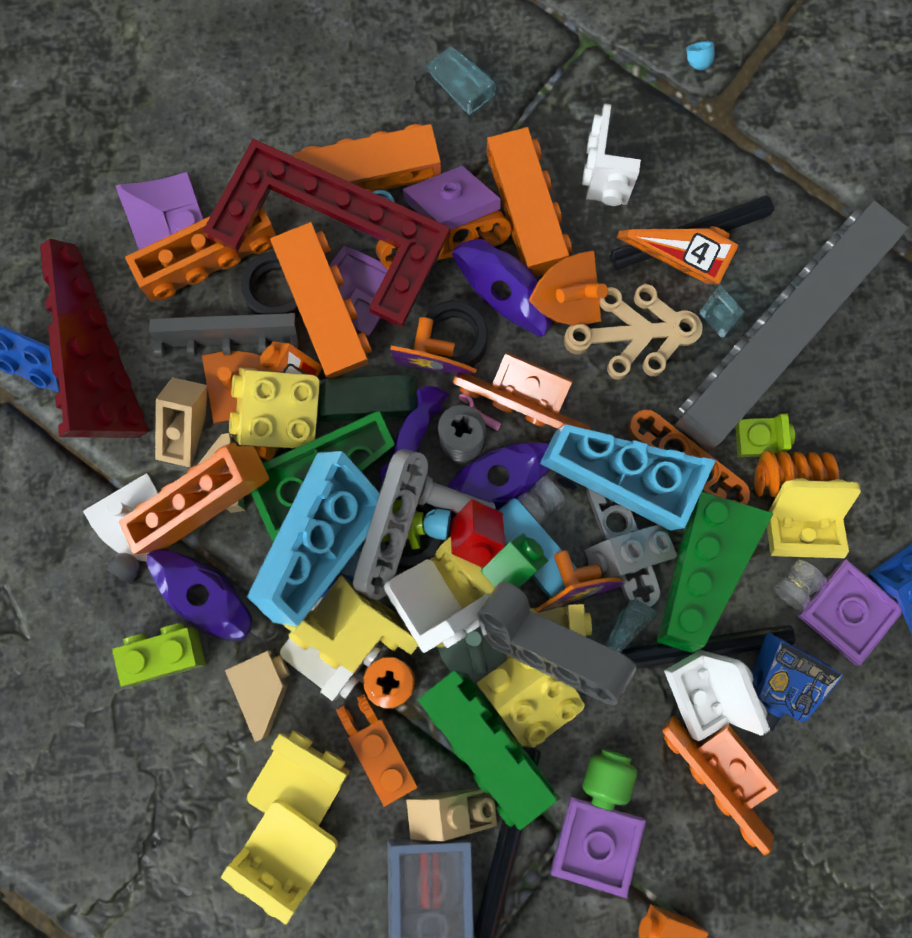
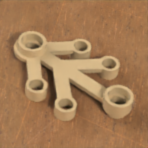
[563,284,703,380]

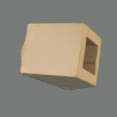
[406,788,497,841]

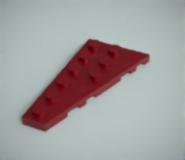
[40,238,149,438]

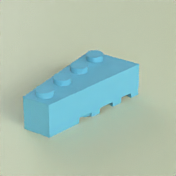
[540,424,716,531]
[247,451,380,627]

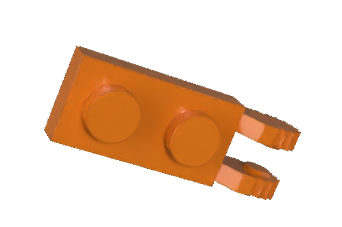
[336,693,418,807]

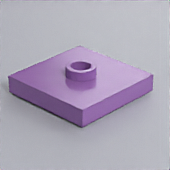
[403,166,500,230]
[797,559,902,666]
[550,796,646,898]

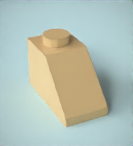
[155,377,207,467]
[225,651,290,742]

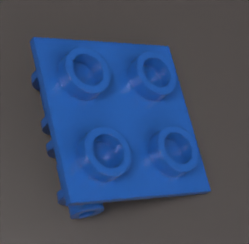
[0,325,60,393]

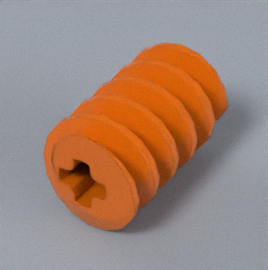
[754,450,839,497]
[363,658,415,708]

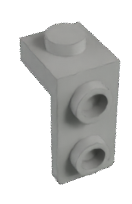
[584,525,677,579]

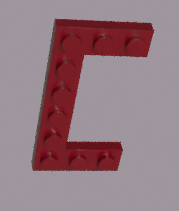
[202,139,450,328]

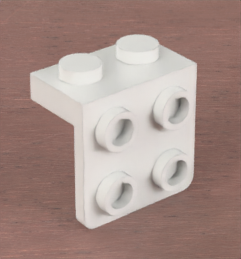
[582,104,641,206]
[384,559,489,653]
[280,597,382,701]
[664,650,769,741]

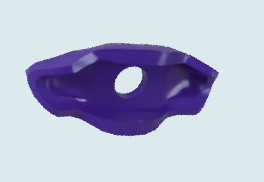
[452,239,552,337]
[379,386,450,500]
[446,443,551,514]
[147,550,252,642]

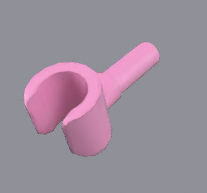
[459,394,502,431]

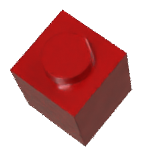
[450,499,506,568]

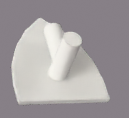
[83,473,158,562]

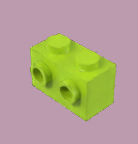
[112,623,206,687]

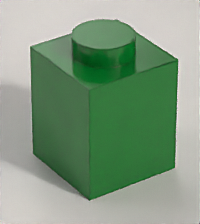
[481,533,549,589]

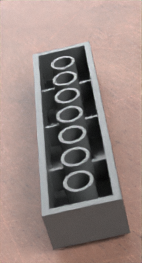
[674,200,909,453]

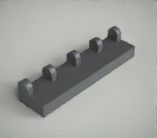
[149,313,300,358]

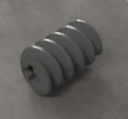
[438,405,486,465]

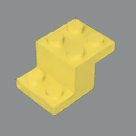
[283,575,418,673]

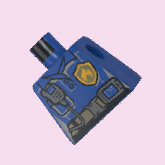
[752,631,843,731]

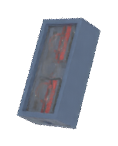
[387,836,473,938]

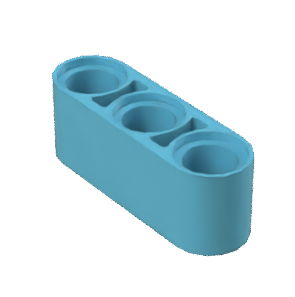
[498,498,577,599]

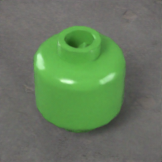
[582,749,638,811]

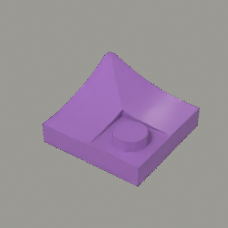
[115,172,204,250]
[329,245,388,339]

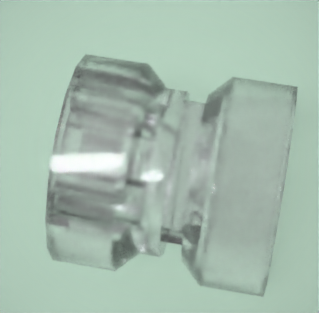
[516,475,567,526]
[773,559,827,611]

